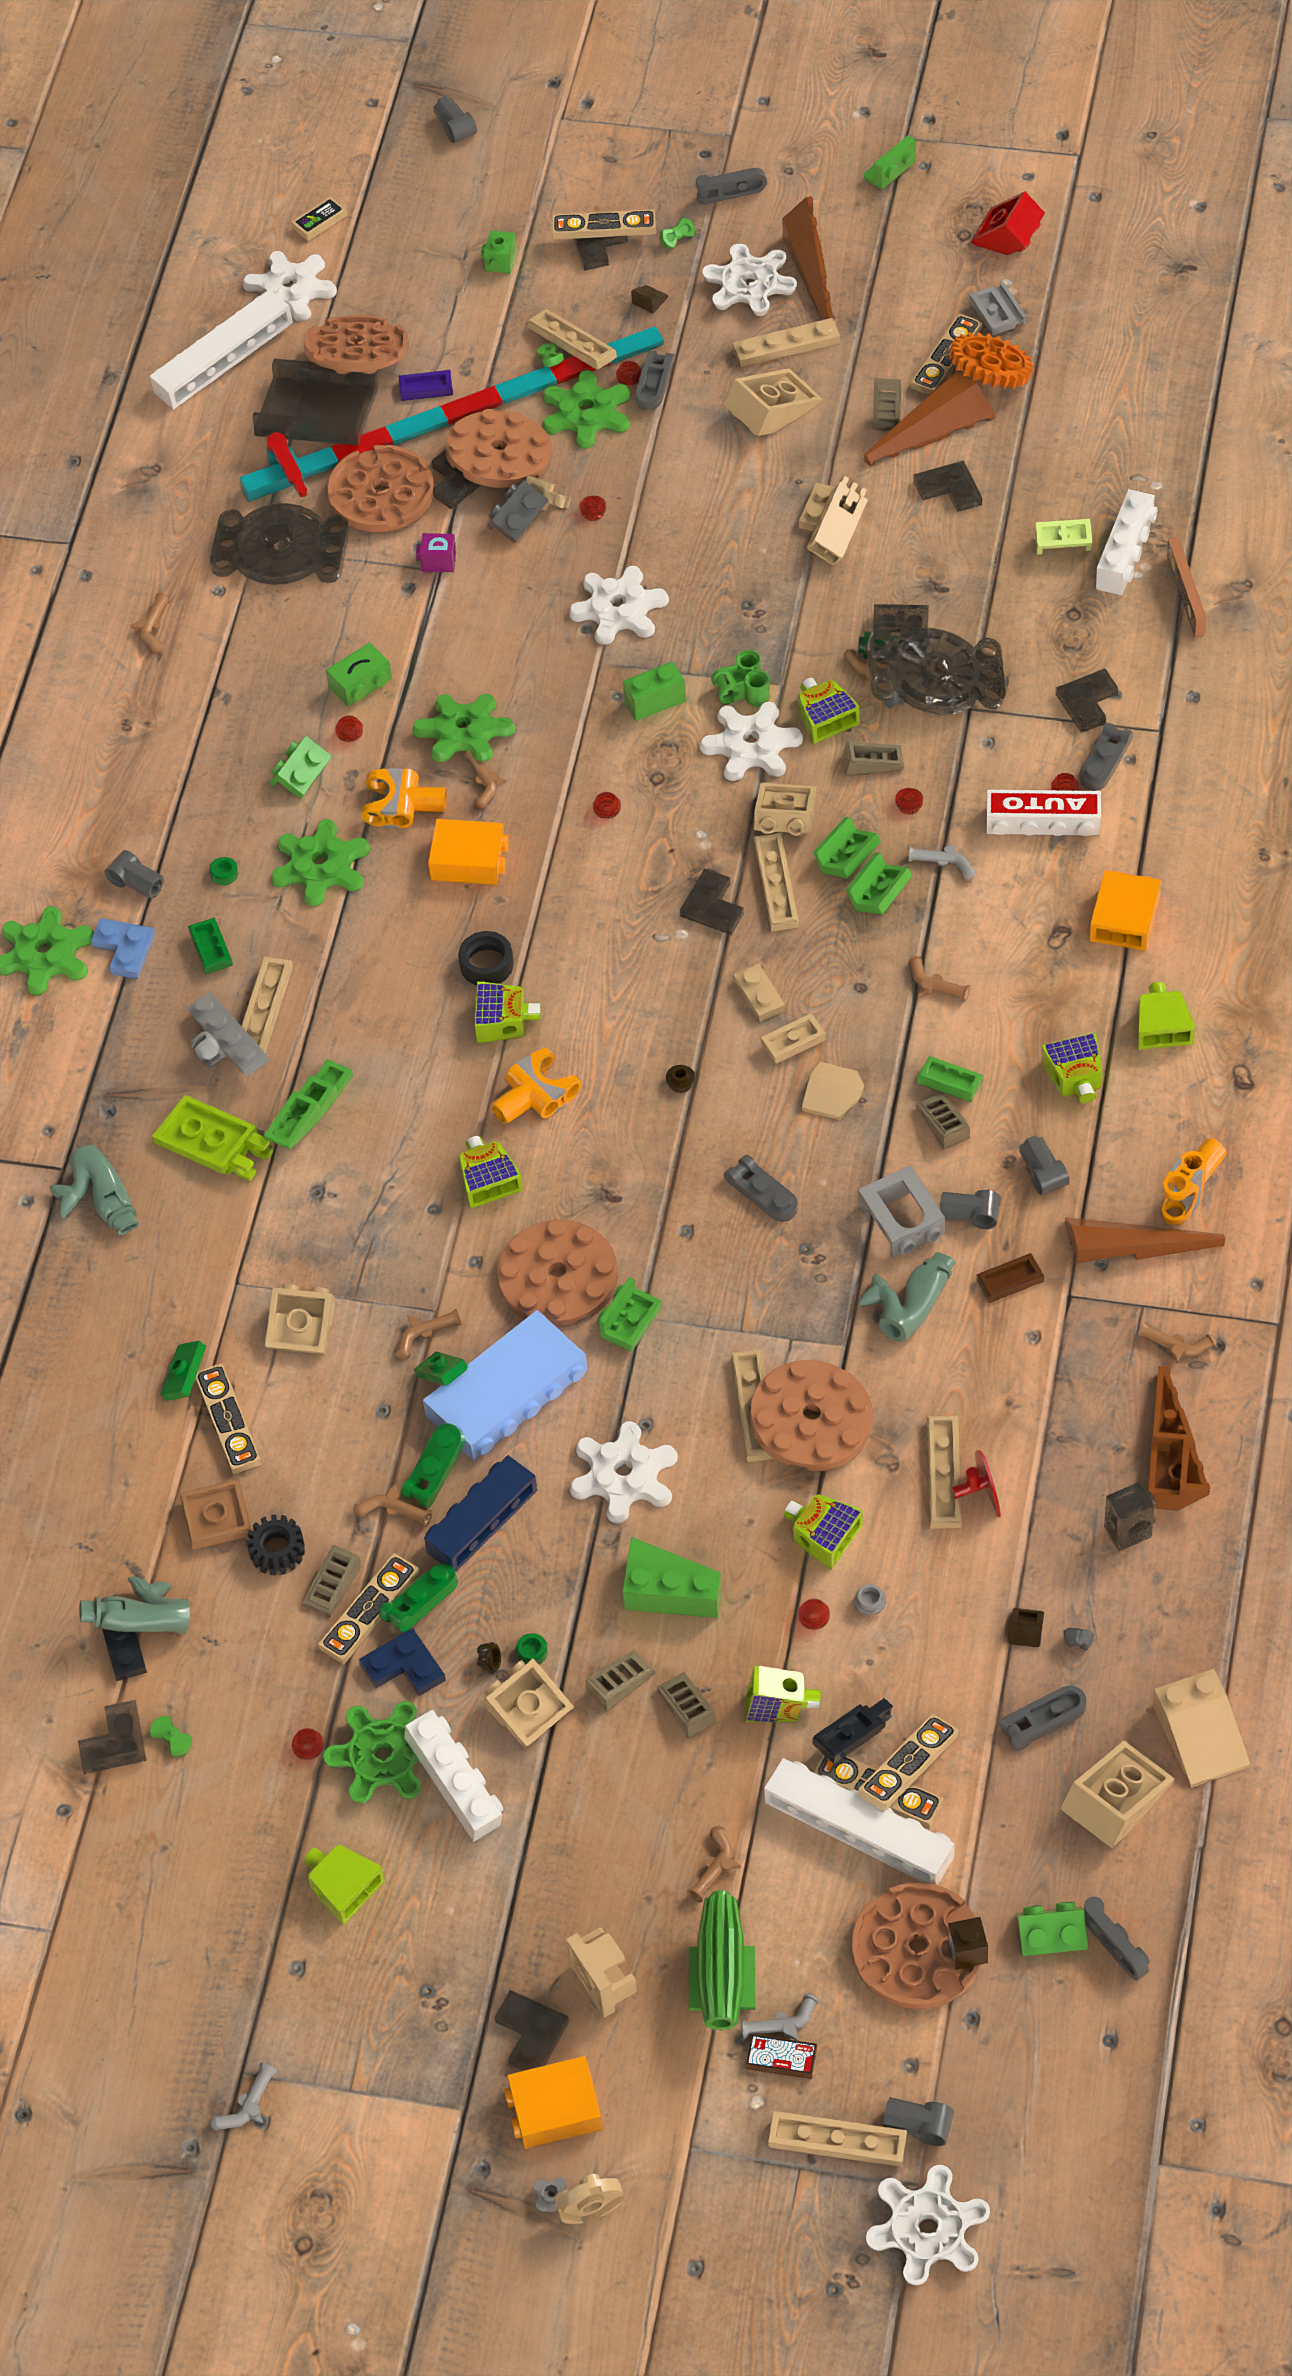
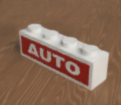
[987,790,1101,836]

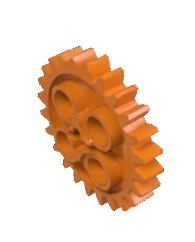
[948,332,1034,389]

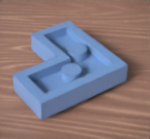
[91,918,155,979]

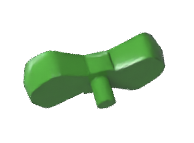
[659,218,695,249]
[537,343,564,367]
[150,1716,192,1757]

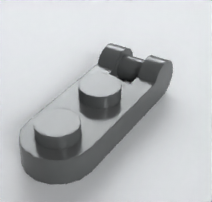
[696,168,767,205]
[636,351,675,410]
[1080,722,1134,791]
[724,1154,798,1222]
[999,1686,1086,1751]
[1084,1897,1150,1981]

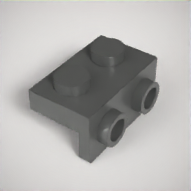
[487,480,549,543]

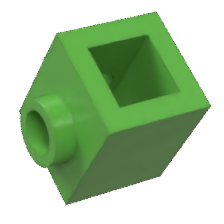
[481,230,517,274]

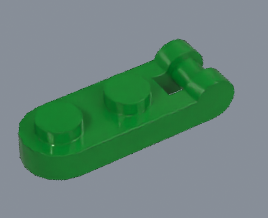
[401,1423,465,1509]
[379,1564,458,1632]

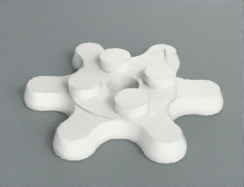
[702,244,797,316]
[243,251,337,322]
[569,566,669,645]
[700,702,803,781]
[569,1421,678,1524]
[866,2165,990,2285]

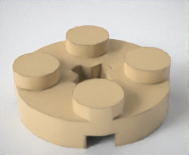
[554,2174,624,2224]

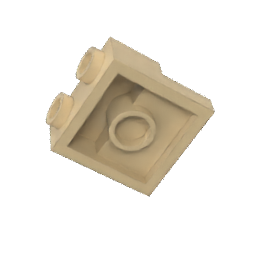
[754,783,817,836]
[264,1284,336,1355]
[481,1658,574,1749]

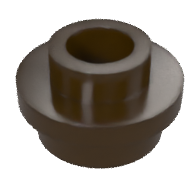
[666,1065,695,1093]

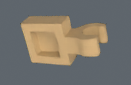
[526,476,571,510]

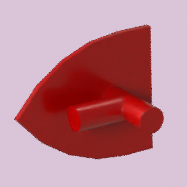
[951,1450,1001,1517]

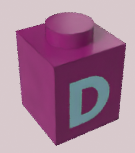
[416,533,457,572]

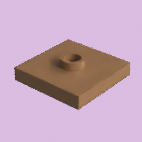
[179,1479,252,1550]

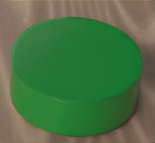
[209,857,239,885]
[516,1633,548,1665]

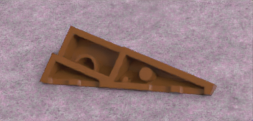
[782,196,834,320]
[864,371,995,466]
[1065,1217,1225,1263]
[1147,1366,1210,1511]

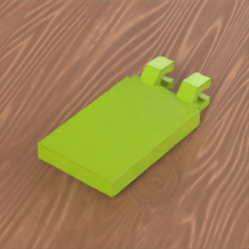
[152,1095,273,1181]

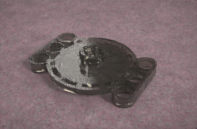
[210,503,349,585]
[867,628,1006,715]

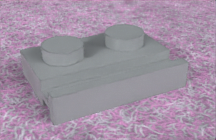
[970,282,1027,336]

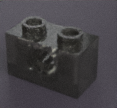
[1104,1481,1157,1551]

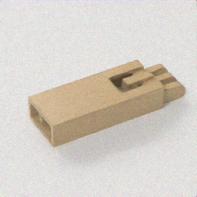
[806,475,868,566]

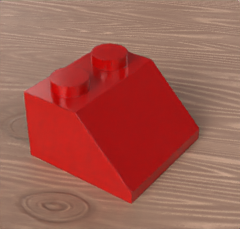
[971,191,1045,255]

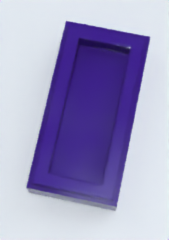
[398,370,453,401]

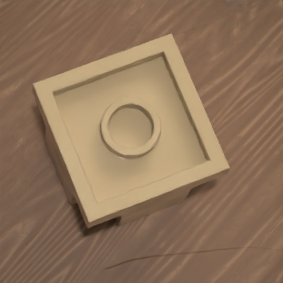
[566,1927,637,2018]

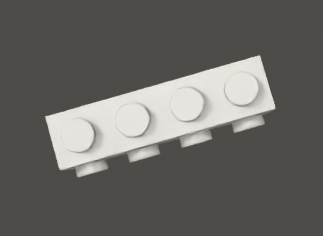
[1096,489,1158,595]
[404,1709,503,1842]

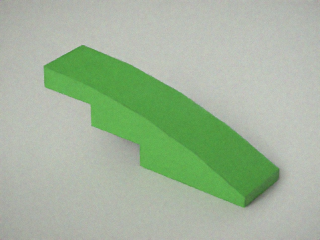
[264,1059,353,1150]

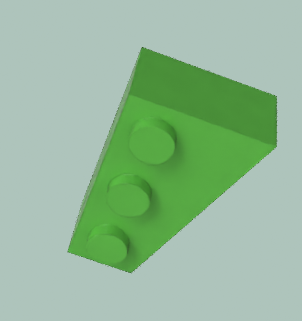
[623,1537,722,1618]

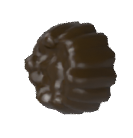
[477,1642,501,1673]

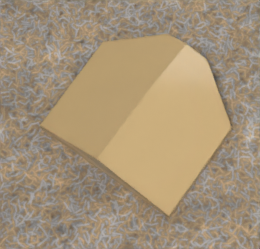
[802,1062,864,1120]

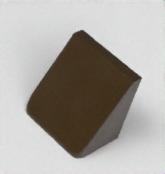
[631,285,668,313]
[1009,1608,1044,1647]

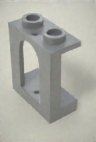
[858,1165,945,1258]

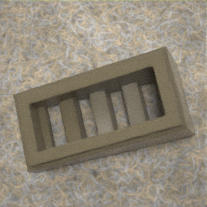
[873,378,901,431]
[842,741,904,775]
[916,1092,970,1149]
[303,1545,361,1617]
[586,1650,655,1711]
[657,1672,716,1738]

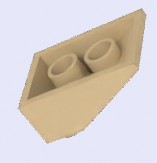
[724,368,823,436]
[1153,1669,1251,1788]
[1060,1741,1175,1848]

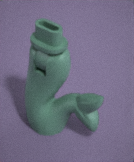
[50,1145,139,1235]
[859,1252,955,1342]
[79,1577,190,1634]

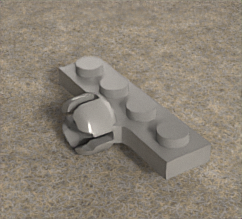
[187,991,270,1078]

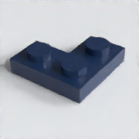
[359,1628,446,1696]

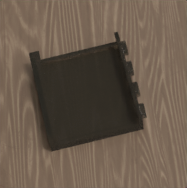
[253,359,378,445]

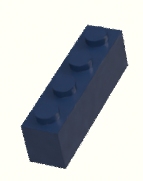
[424,1455,538,1572]

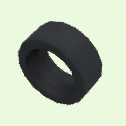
[458,931,514,986]

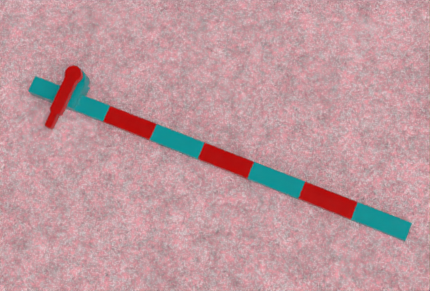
[240,326,664,502]

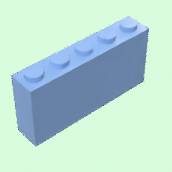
[423,1310,588,1461]

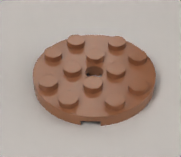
[304,315,409,374]
[446,409,552,488]
[328,445,435,533]
[497,1219,618,1327]
[750,1360,873,1471]
[852,1882,982,2009]

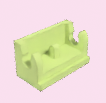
[1034,519,1092,555]

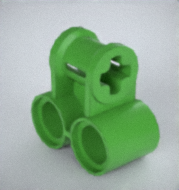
[711,650,770,707]

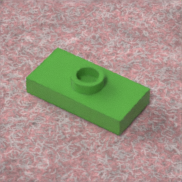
[917,1056,983,1102]

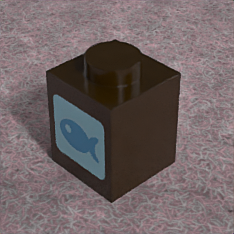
[948,1917,988,1970]

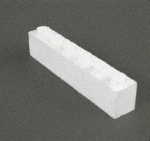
[149,289,293,410]
[764,1758,954,1885]

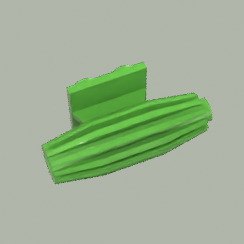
[689,1890,755,2030]

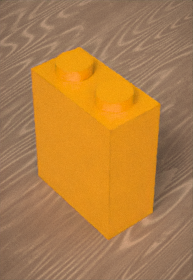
[428,819,509,885]
[1090,870,1161,951]
[504,2056,603,2149]

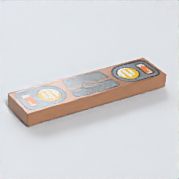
[1167,537,1207,638]

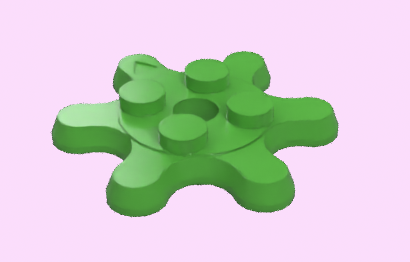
[542,370,631,449]
[412,694,516,762]
[271,819,370,906]
[0,906,94,995]
[323,1701,421,1804]

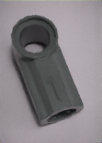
[433,96,477,143]
[104,850,164,898]
[1019,1135,1069,1195]
[940,1190,1001,1229]
[883,2097,954,2146]

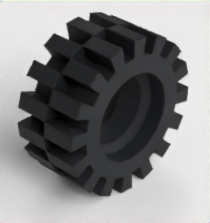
[247,1514,305,1575]

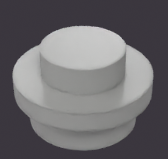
[855,1584,886,1615]

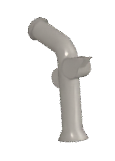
[909,845,976,880]
[741,1993,818,2041]
[210,2063,277,2131]

